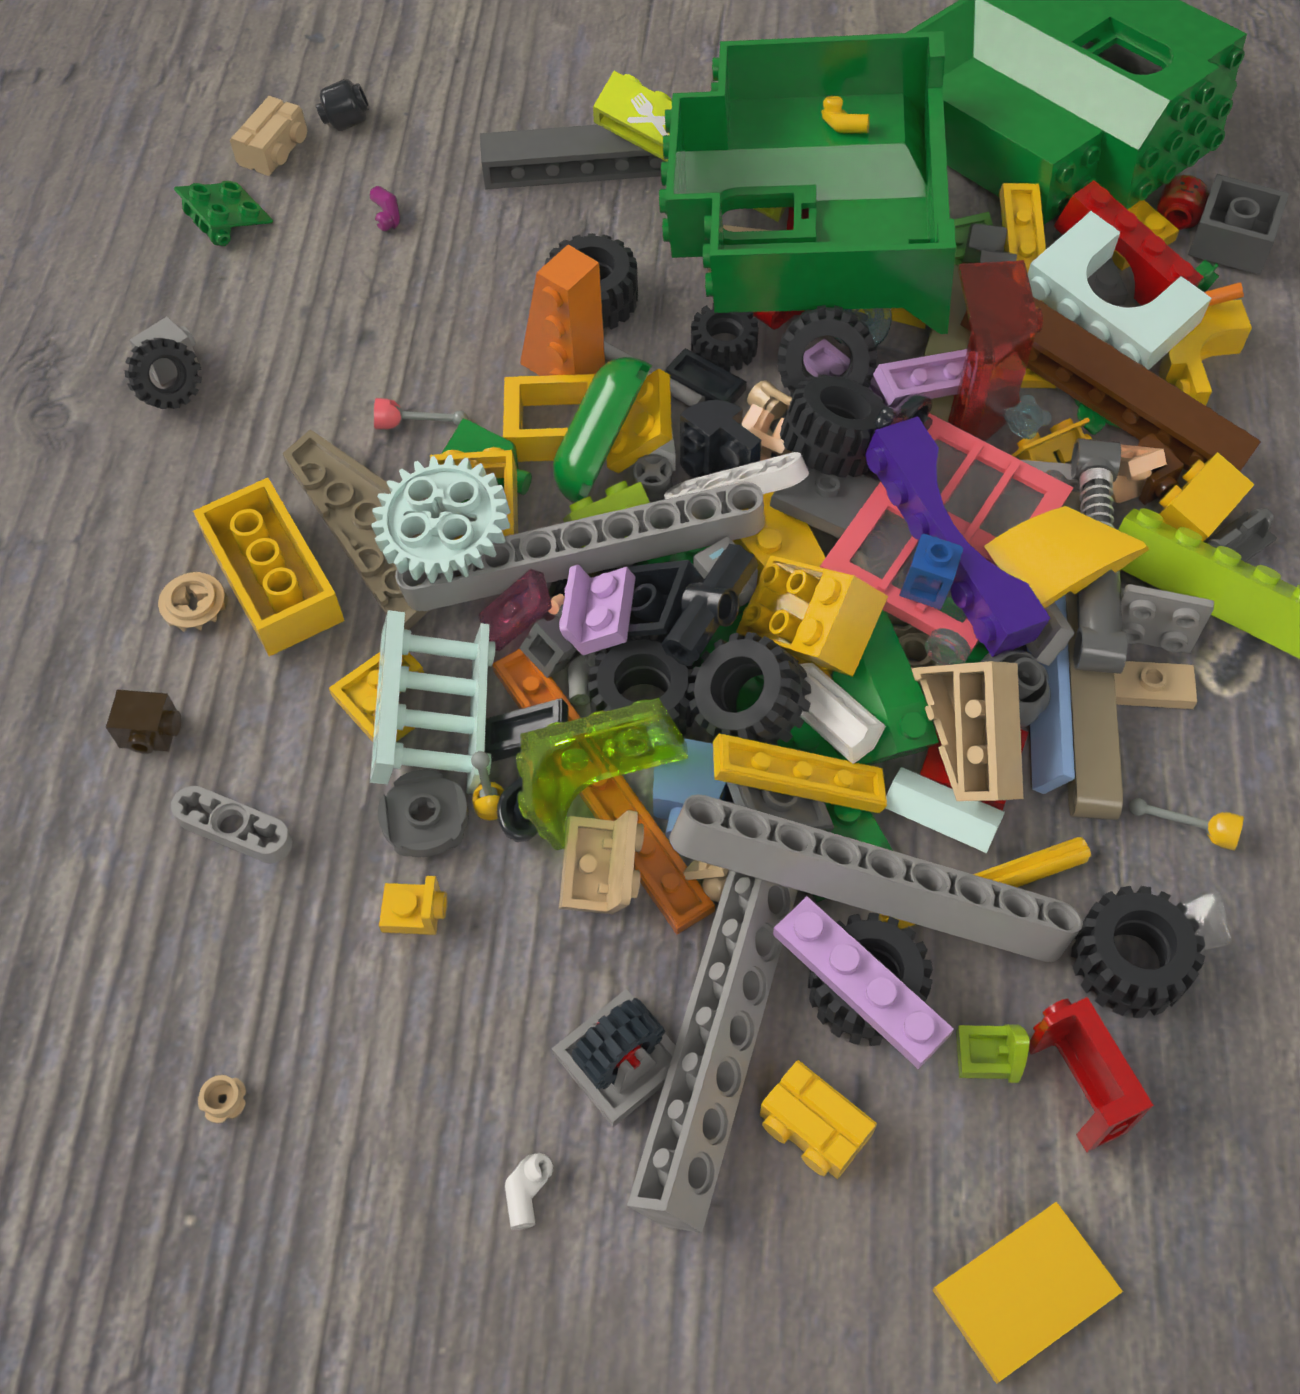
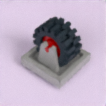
[552,989,676,1128]

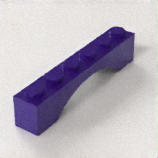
[865,417,1051,657]

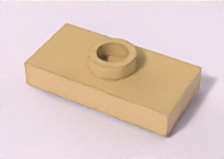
[1114,661,1197,709]

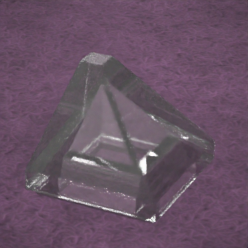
[1183,891,1232,951]

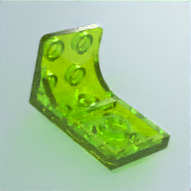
[516,698,688,851]

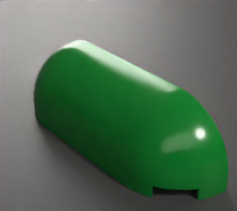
[553,357,652,503]

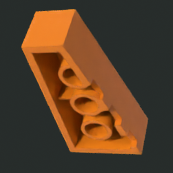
[520,245,605,376]

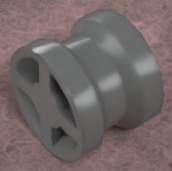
[633,454,673,503]

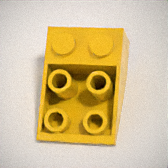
[736,555,888,677]

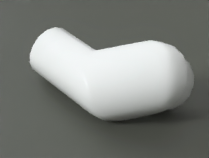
[505,1153,553,1230]

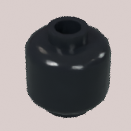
[316,79,370,131]

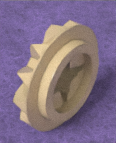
[158,572,226,632]

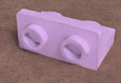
[559,564,635,655]

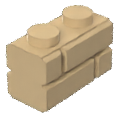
[230,96,307,176]

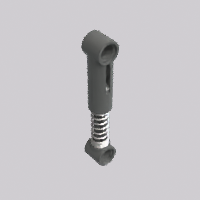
[1071,438,1128,674]

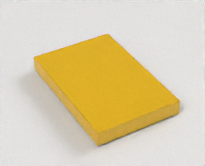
[932,1202,1123,1384]

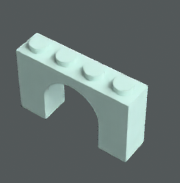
[1024,211,1212,370]

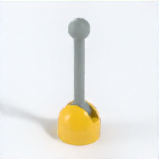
[471,751,504,821]
[1129,798,1244,851]

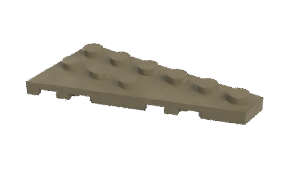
[283,429,462,630]

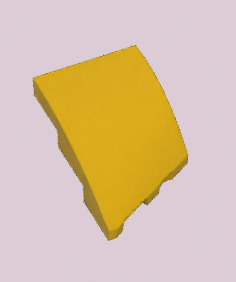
[984,506,1149,609]

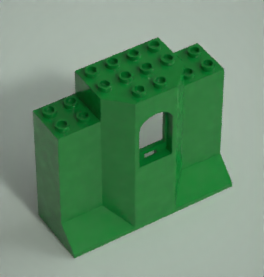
[906,0,1247,224]
[659,31,956,334]

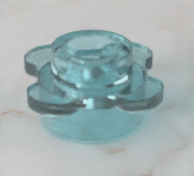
[1004,395,1052,439]

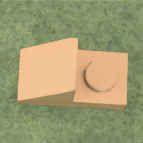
[1109,445,1167,503]

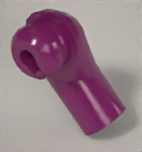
[369,186,400,232]

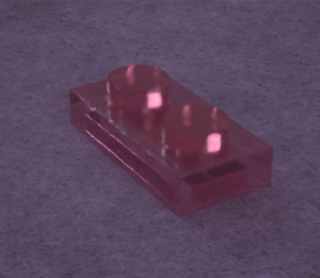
[479,569,552,651]

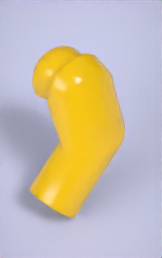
[821,96,870,133]

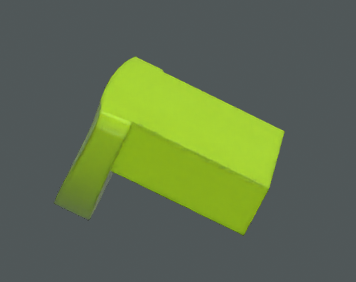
[956,1024,1030,1083]

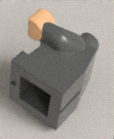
[520,594,578,678]

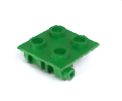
[174,181,273,246]

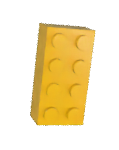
[193,477,345,657]

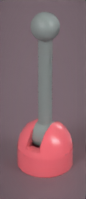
[374,398,468,430]

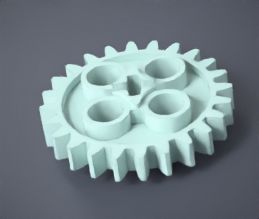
[371,455,510,583]

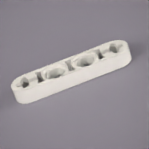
[664,452,809,499]

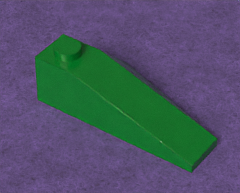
[831,610,939,765]

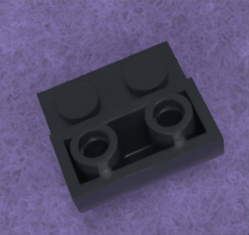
[680,400,762,478]

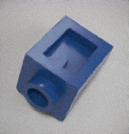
[899,534,963,610]

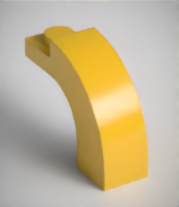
[1159,299,1252,406]

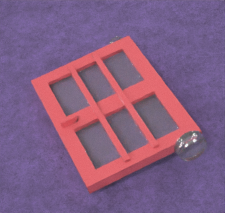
[820,413,1074,665]

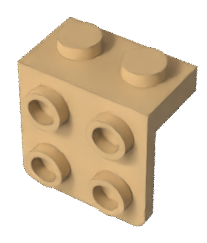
[559,810,644,915]

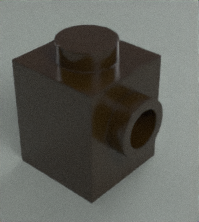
[106,690,181,754]

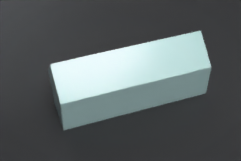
[885,767,1005,853]

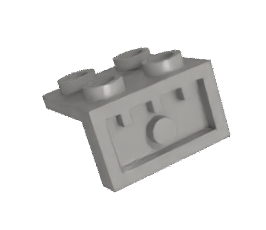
[1121,584,1214,653]

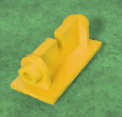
[1012,418,1092,463]

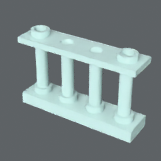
[370,610,495,794]

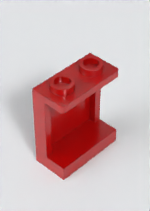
[1029,997,1154,1153]

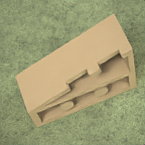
[911,661,1024,801]

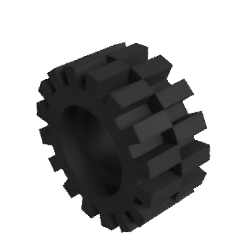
[691,303,759,372]
[124,338,202,409]

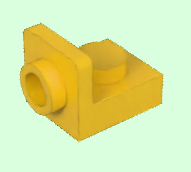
[379,876,447,935]

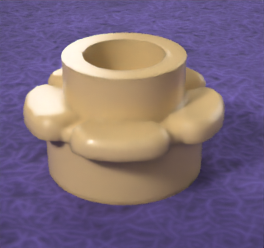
[198,1075,246,1123]

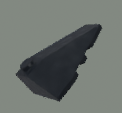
[542,560,704,637]

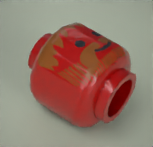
[1157,175,1209,230]

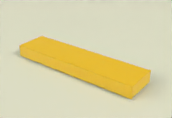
[713,733,887,813]

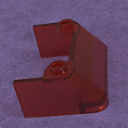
[948,260,1043,455]

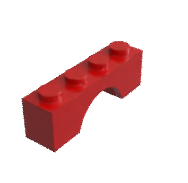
[1053,180,1204,306]

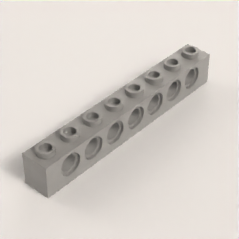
[627,870,798,1233]

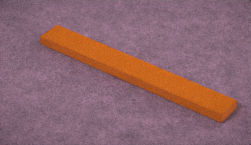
[492,649,715,935]

